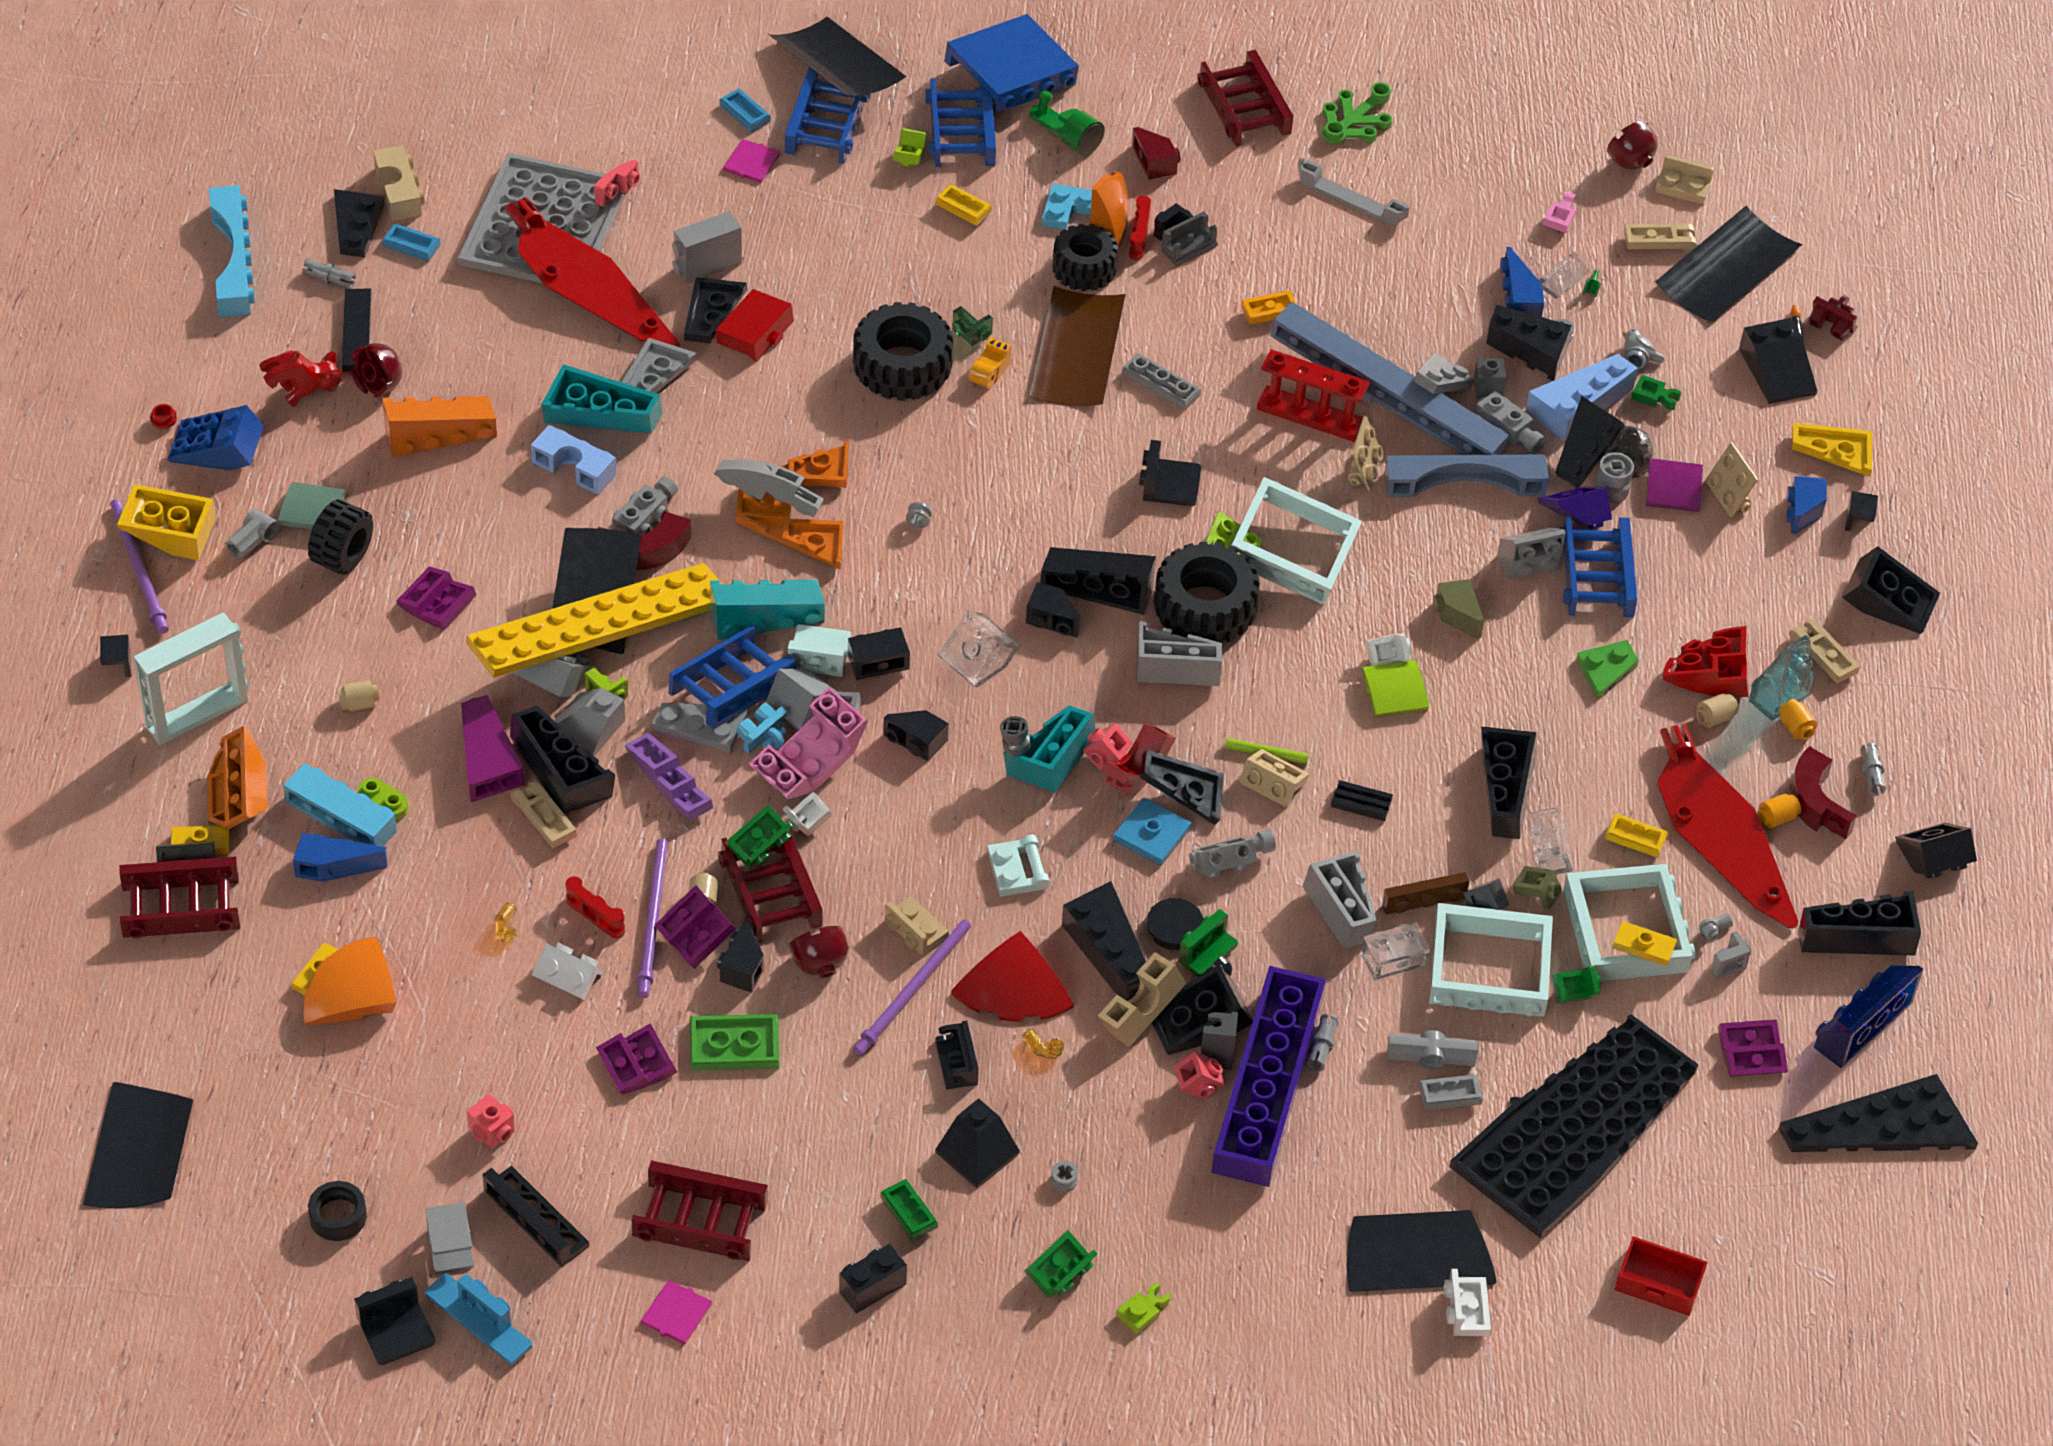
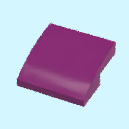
[1645,458,1703,512]
[396,566,477,630]
[655,885,736,969]
[1718,1019,1788,1077]
[596,1023,678,1094]

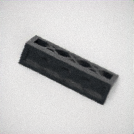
[482,1165,589,1267]

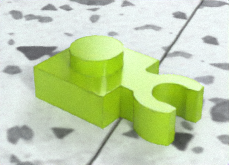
[1116,1283,1171,1335]

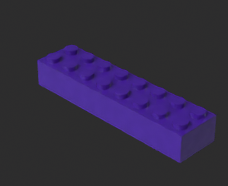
[1211,966,1326,1187]

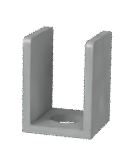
[425,1202,474,1274]

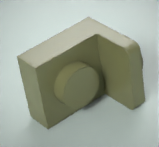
[1512,866,1562,909]

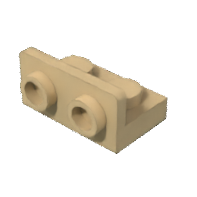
[1655,155,1714,205]
[1239,749,1309,807]
[884,896,949,956]

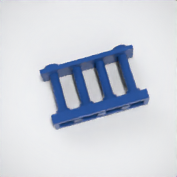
[785,67,870,164]
[925,78,996,167]
[1559,516,1638,617]
[668,625,797,729]

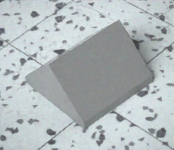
[766,668,842,731]

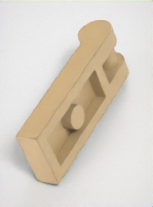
[1624,224,1698,252]
[1789,619,1860,684]
[510,780,577,849]

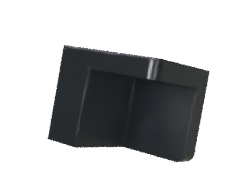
[1844,491,1878,532]
[100,634,132,677]
[1464,878,1509,910]

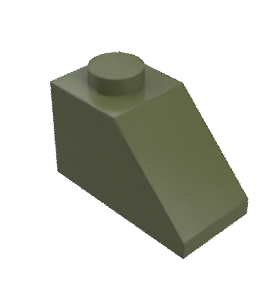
[1433,579,1484,638]

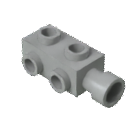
[1476,391,1546,455]
[612,477,678,535]
[1189,829,1276,878]

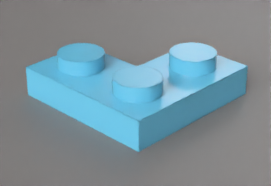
[1042,183,1092,230]

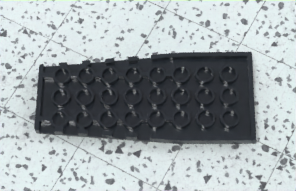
[1449,1014,1698,1239]

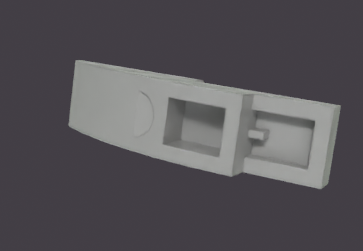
[714,459,824,517]

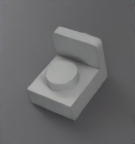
[1711,931,1751,979]

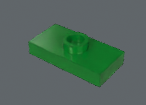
[880,1179,938,1241]

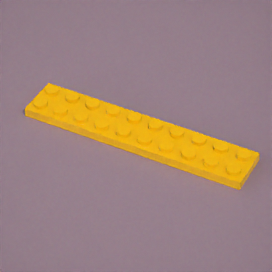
[466,563,722,678]

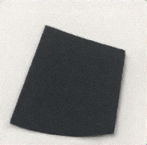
[552,528,641,654]
[83,1082,193,1208]
[1347,1210,1497,1292]

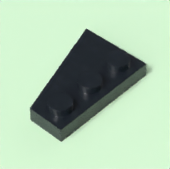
[334,189,384,258]
[684,277,747,343]
[1555,396,1625,488]
[1140,750,1224,825]

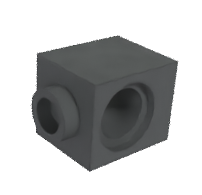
[1474,358,1506,399]

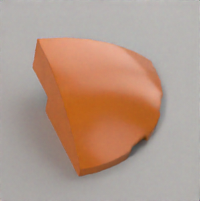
[1090,171,1128,249]
[303,937,397,1026]

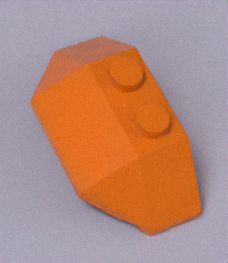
[207,726,268,830]

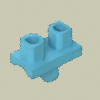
[736,702,787,754]

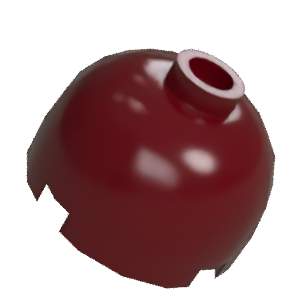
[1607,120,1658,169]
[351,343,403,398]
[789,925,849,978]

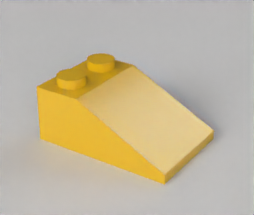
[117,484,215,560]

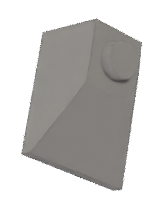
[555,688,625,756]

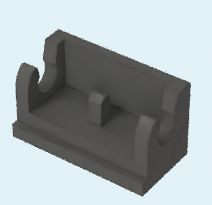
[1161,211,1218,267]
[1201,1012,1238,1070]

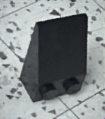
[1739,318,1818,404]
[1842,546,1940,634]
[1152,964,1253,1055]

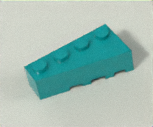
[541,364,663,433]
[710,580,825,640]

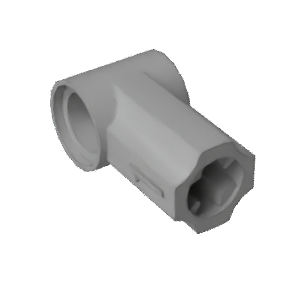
[225,508,280,560]

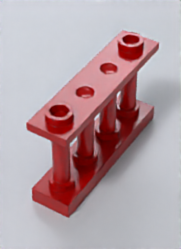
[1257,349,1370,442]

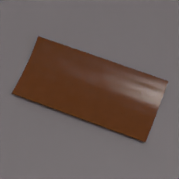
[1029,286,1126,406]

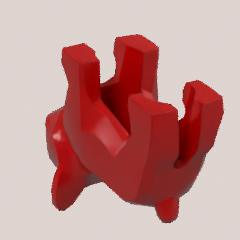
[259,350,343,407]

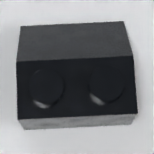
[1895,823,1977,878]

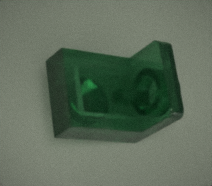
[952,306,993,346]

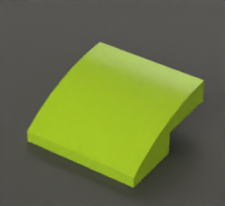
[1362,660,1430,718]

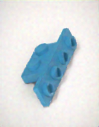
[425,1273,532,1365]

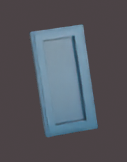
[719,88,771,133]
[382,223,441,262]

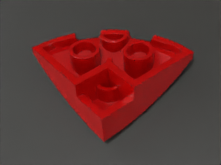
[1662,626,1749,697]
[951,931,1074,1022]

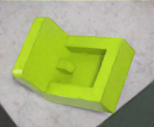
[893,128,926,167]

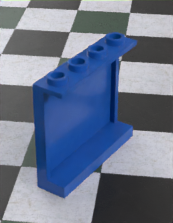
[944,14,1079,114]

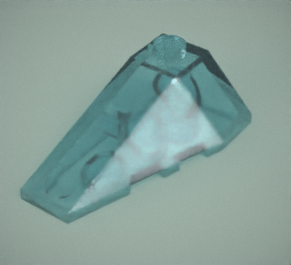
[1749,635,1815,721]

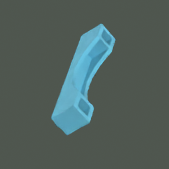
[209,185,255,317]

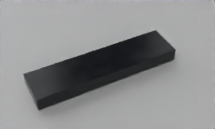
[342,288,372,372]

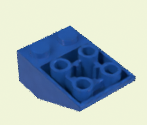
[167,405,264,470]

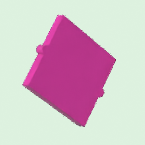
[723,139,780,183]
[641,1280,712,1344]

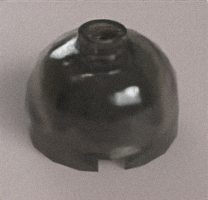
[1601,426,1654,479]

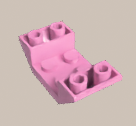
[749,687,868,800]

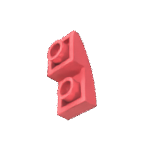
[594,160,640,207]

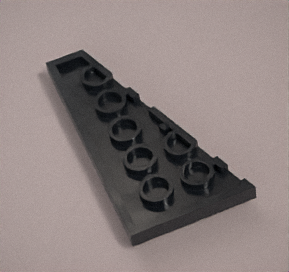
[1778,1074,1978,1152]

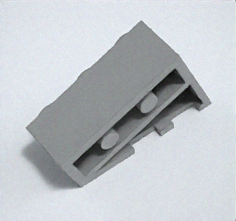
[1137,621,1222,686]
[1302,851,1376,949]

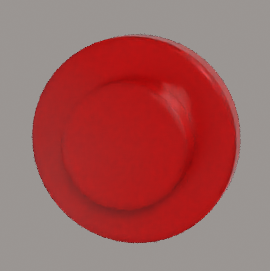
[150,404,177,429]

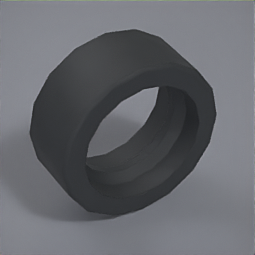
[308,1181,367,1241]

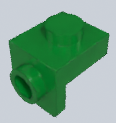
[1552,966,1601,1004]

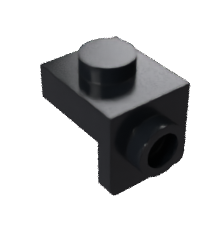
[1153,203,1193,241]

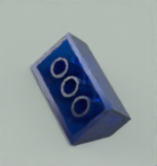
[1814,965,1923,1068]

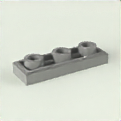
[1122,353,1201,410]

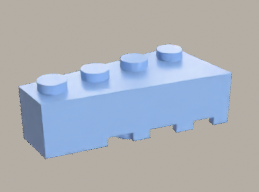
[1525,354,1638,441]

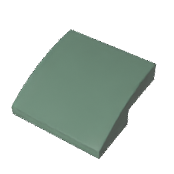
[278,482,345,530]

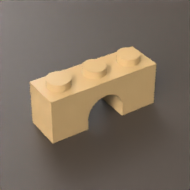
[373,145,425,221]
[1098,952,1186,1047]

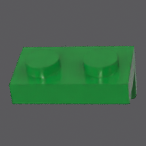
[725,804,793,869]
[1179,909,1238,977]
[1024,1230,1098,1298]

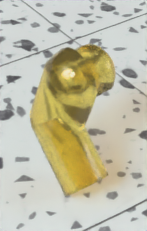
[495,902,517,942]
[1022,1028,1064,1059]

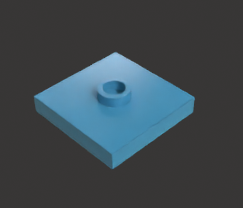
[1113,797,1192,866]

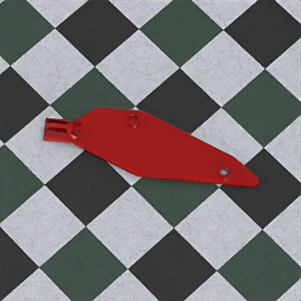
[505,197,680,347]
[1657,723,1798,929]

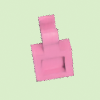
[1543,191,1577,233]

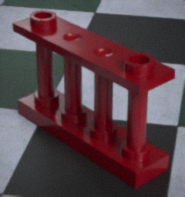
[1197,49,1294,147]
[718,822,823,943]
[119,856,240,938]
[632,1160,768,1261]

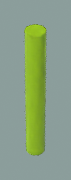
[1225,738,1309,765]

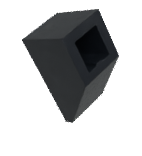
[1026,582,1081,638]
[883,710,949,761]
[717,921,764,993]

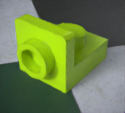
[585,668,628,700]

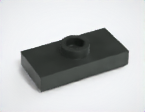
[156,841,216,862]

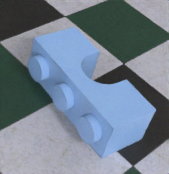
[531,425,616,495]

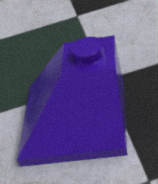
[1538,486,1612,529]

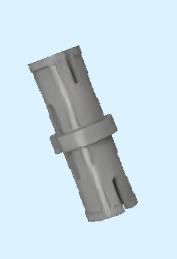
[302,258,356,289]
[1860,743,1886,796]
[1306,1014,1339,1072]

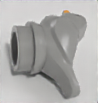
[1622,329,1665,370]

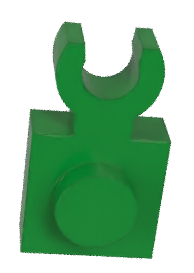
[1631,374,1682,410]

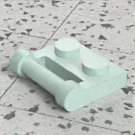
[987,835,1050,897]

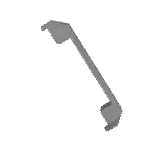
[1298,158,1409,226]

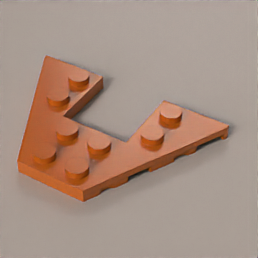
[736,441,849,569]

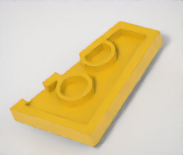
[1791,423,1872,477]

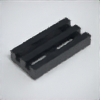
[1331,780,1393,821]

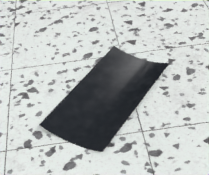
[768,17,907,96]
[1655,205,1803,322]

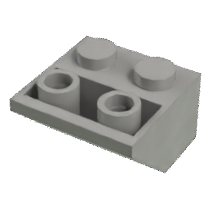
[1497,527,1566,579]
[514,652,596,697]

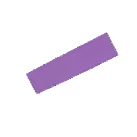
[625,733,713,821]

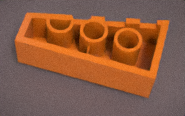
[382,396,497,457]

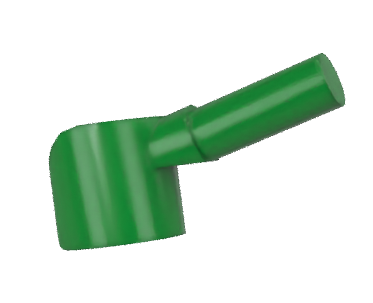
[1582,270,1601,297]

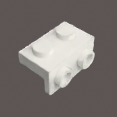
[531,942,604,1000]
[1444,1269,1491,1336]

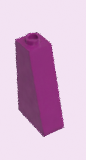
[461,695,524,802]

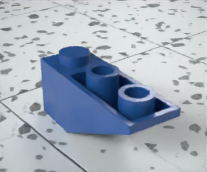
[1500,247,1545,317]
[293,833,388,882]

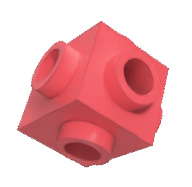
[1082,723,1133,770]
[1174,1051,1225,1100]
[467,1094,514,1149]

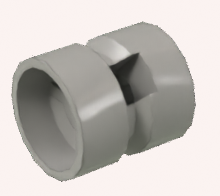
[1595,452,1634,503]

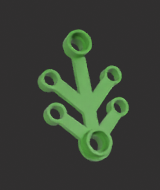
[1322,82,1392,144]

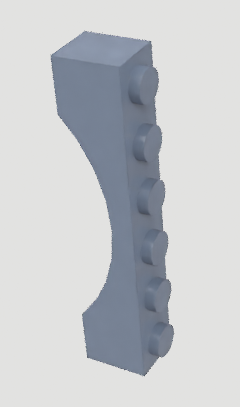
[1384,454,1549,497]

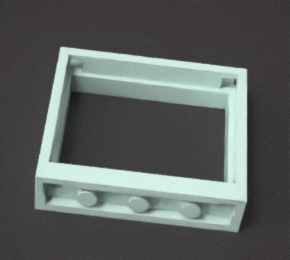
[1231,477,1362,605]
[133,612,249,746]
[1563,864,1695,981]
[1429,903,1553,1017]

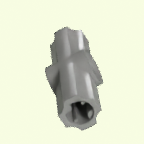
[1387,1030,1478,1069]

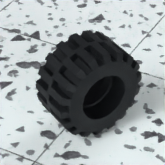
[1052,223,1118,291]
[308,499,373,575]

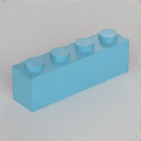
[283,763,397,847]

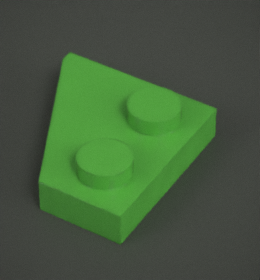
[1576,640,1638,698]

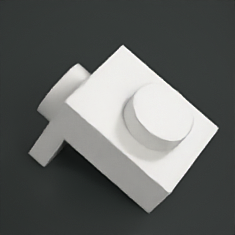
[1365,634,1412,666]
[783,792,833,837]

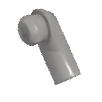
[1699,913,1733,939]

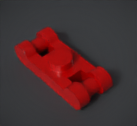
[1129,195,1151,260]
[565,876,625,939]

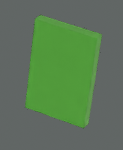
[690,1014,779,1070]

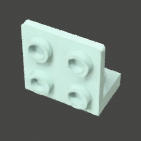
[788,624,851,677]

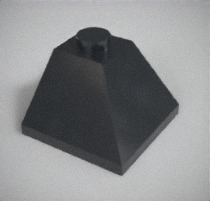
[935,1098,1020,1189]

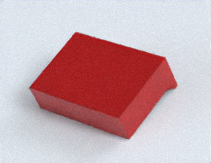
[715,289,794,362]
[1614,1236,1708,1316]

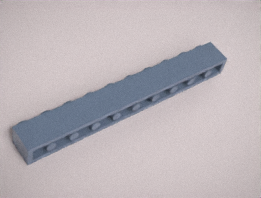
[1271,302,1509,455]

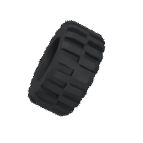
[853,302,953,401]
[1154,542,1260,643]

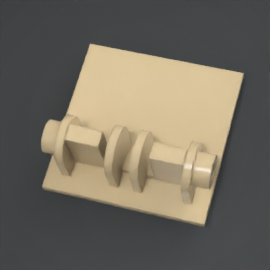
[1348,416,1383,491]
[1705,443,1758,518]

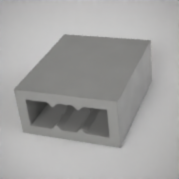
[672,211,742,284]

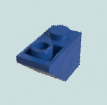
[1786,476,1827,534]

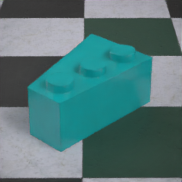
[1003,705,1096,792]

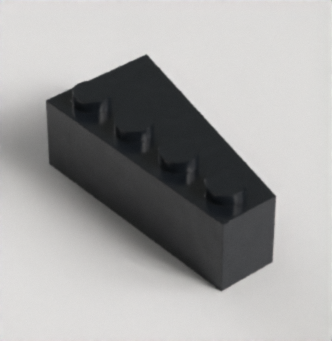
[1040,547,1156,615]
[510,706,615,814]
[1481,726,1537,839]
[1062,881,1146,1001]
[1798,891,1921,956]

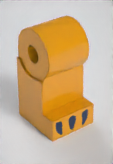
[969,337,1011,389]

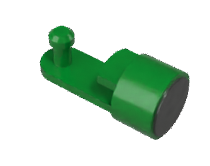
[1029,91,1105,155]

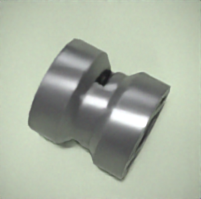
[1000,716,1031,756]

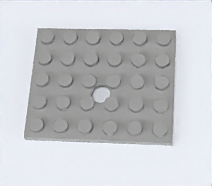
[458,153,625,284]

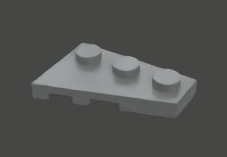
[622,338,697,393]
[1413,353,1475,394]
[652,703,750,753]

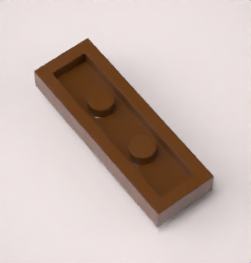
[1382,872,1469,915]

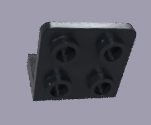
[1139,440,1201,506]
[354,1277,435,1365]

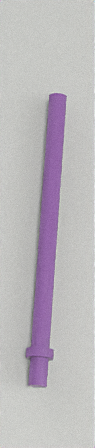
[110,499,169,634]
[636,839,668,998]
[853,919,971,1056]

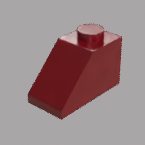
[1132,127,1181,180]

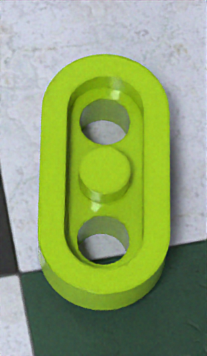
[358,778,409,821]

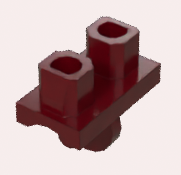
[1809,295,1857,340]

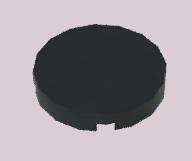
[1147,898,1204,950]

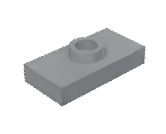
[1418,1074,1483,1111]

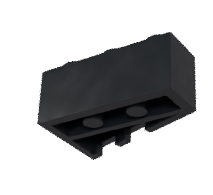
[1486,305,1572,381]

